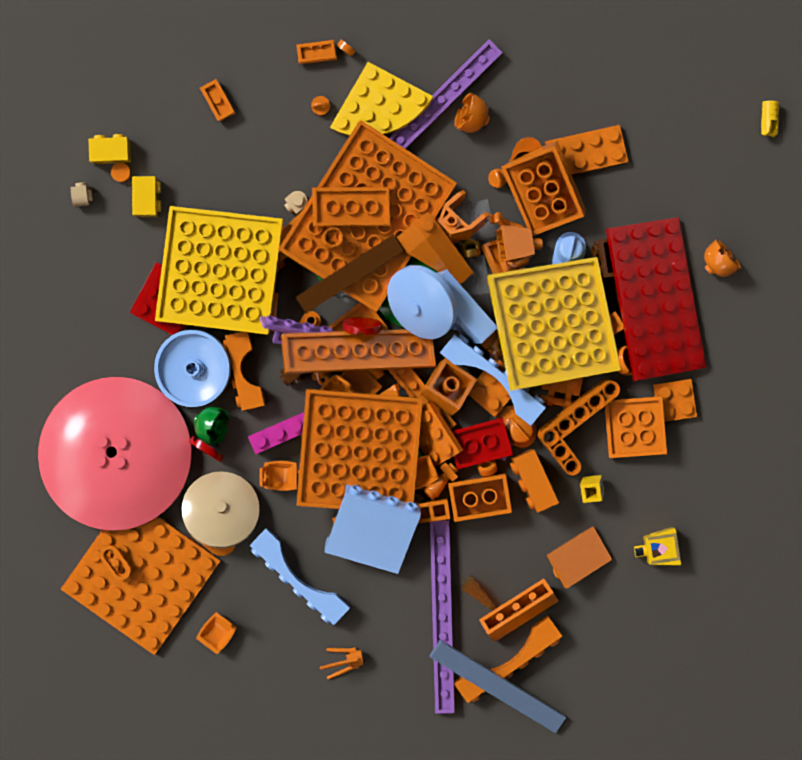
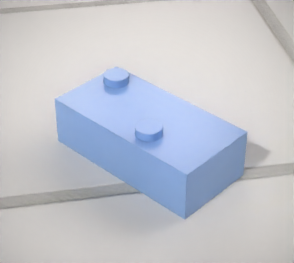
[437,269,497,345]

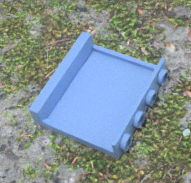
[325,484,421,574]

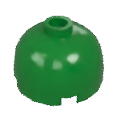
[194,407,230,446]

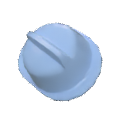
[552,232,586,264]

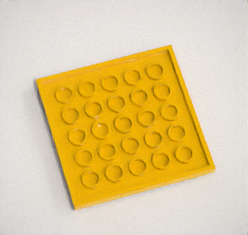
[155,206,284,335]
[487,257,621,391]

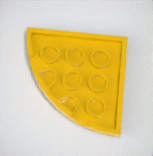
[330,62,434,136]

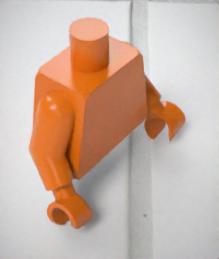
[490,212,543,273]

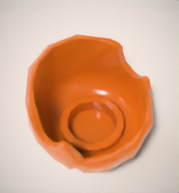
[617,346,632,376]

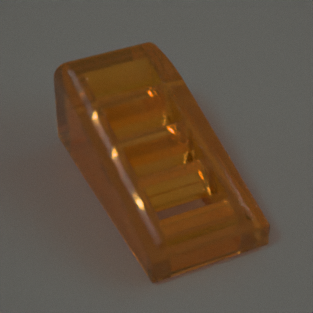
[461,575,495,610]

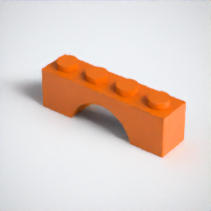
[223,332,266,411]

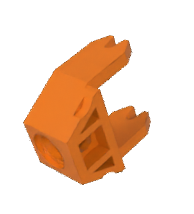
[438,190,490,244]

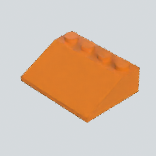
[501,141,586,236]

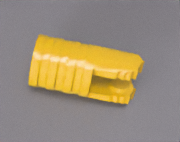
[761,101,780,138]

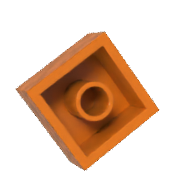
[420,358,477,416]

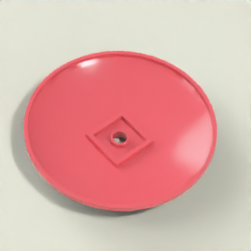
[38,377,192,530]

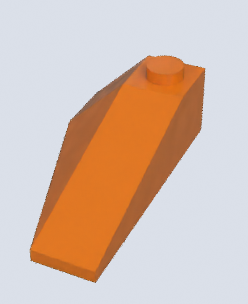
[396,212,474,284]

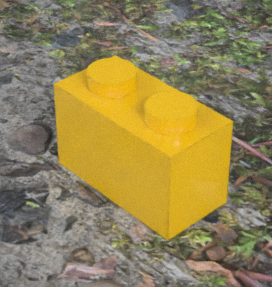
[88,134,131,164]
[132,176,162,217]

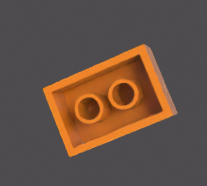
[510,449,559,513]
[448,473,512,522]

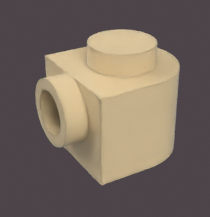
[70,182,93,207]
[284,191,308,215]

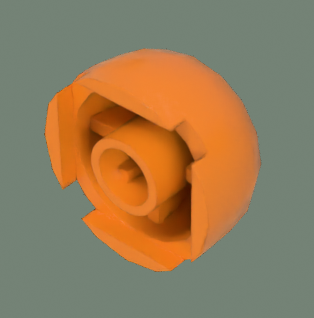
[455,93,490,133]
[704,239,742,277]

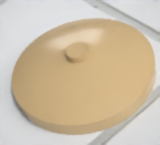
[182,472,259,549]

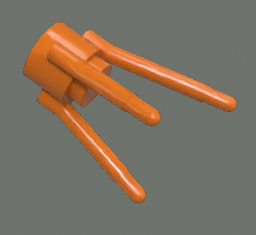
[320,647,364,680]

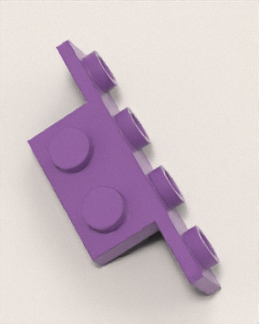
[260,316,334,344]

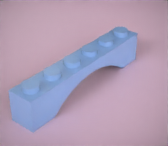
[440,334,546,426]
[250,528,350,625]

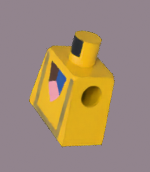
[634,527,681,565]

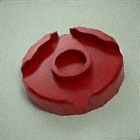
[343,317,382,335]
[189,436,224,463]

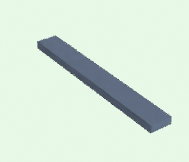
[429,640,566,733]

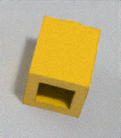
[580,475,605,503]

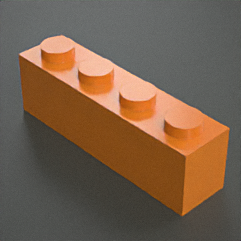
[479,578,559,642]

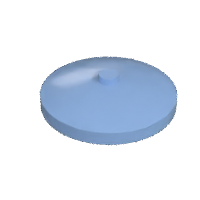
[387,265,457,339]
[154,330,231,407]

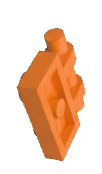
[540,378,583,409]

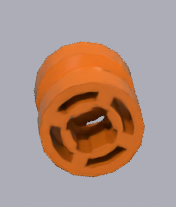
[322,227,343,249]

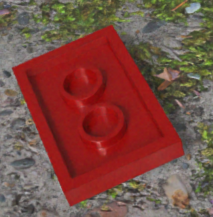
[452,417,513,469]

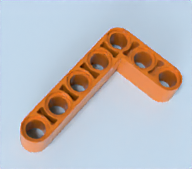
[538,379,620,476]

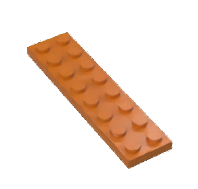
[281,329,436,374]

